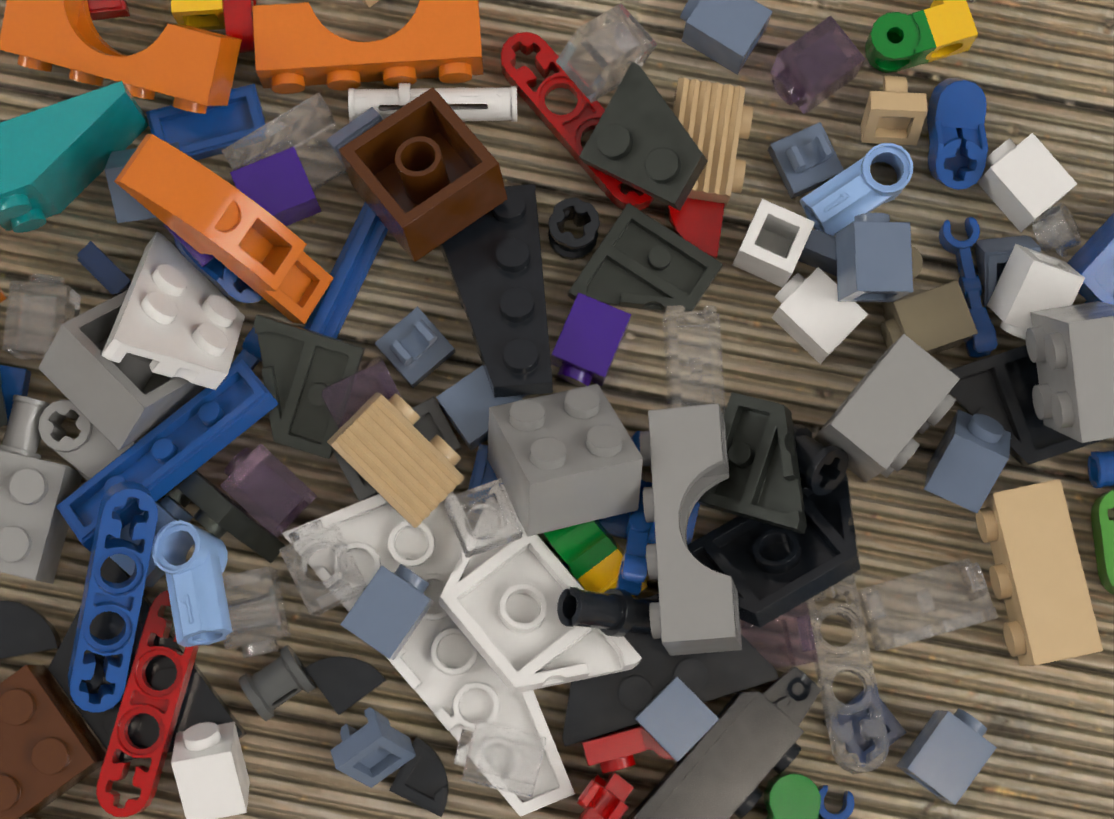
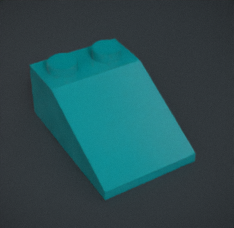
[0,81,149,233]

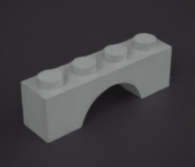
[639,403,742,656]

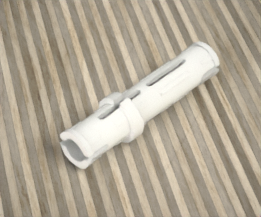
[348,83,517,123]

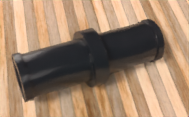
[557,587,659,637]

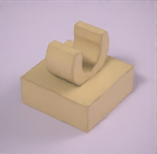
[861,76,928,146]

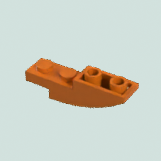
[114,134,334,324]

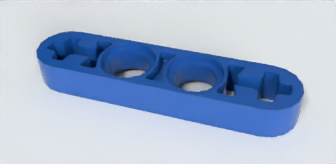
[68,481,158,713]

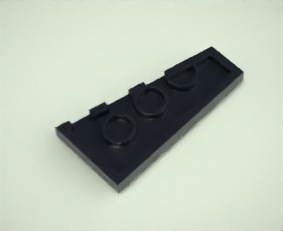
[440,184,553,398]

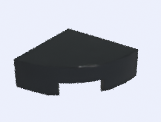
[0,601,61,659]
[305,656,387,715]
[389,737,449,817]

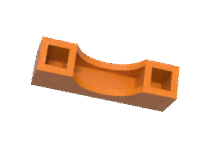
[0,0,242,114]
[252,0,484,94]

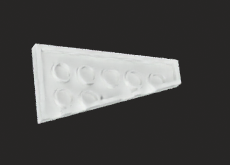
[282,491,575,817]

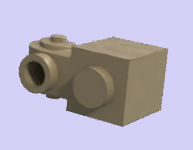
[881,245,978,355]

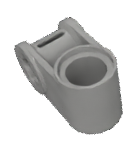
[38,400,137,481]

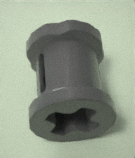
[238,645,316,721]

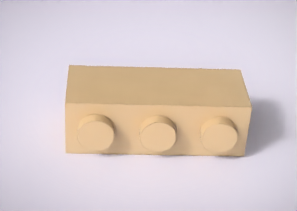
[976,479,1103,666]

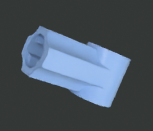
[800,143,913,236]
[152,520,233,647]

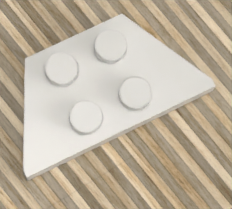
[101,231,245,390]
[438,487,642,694]

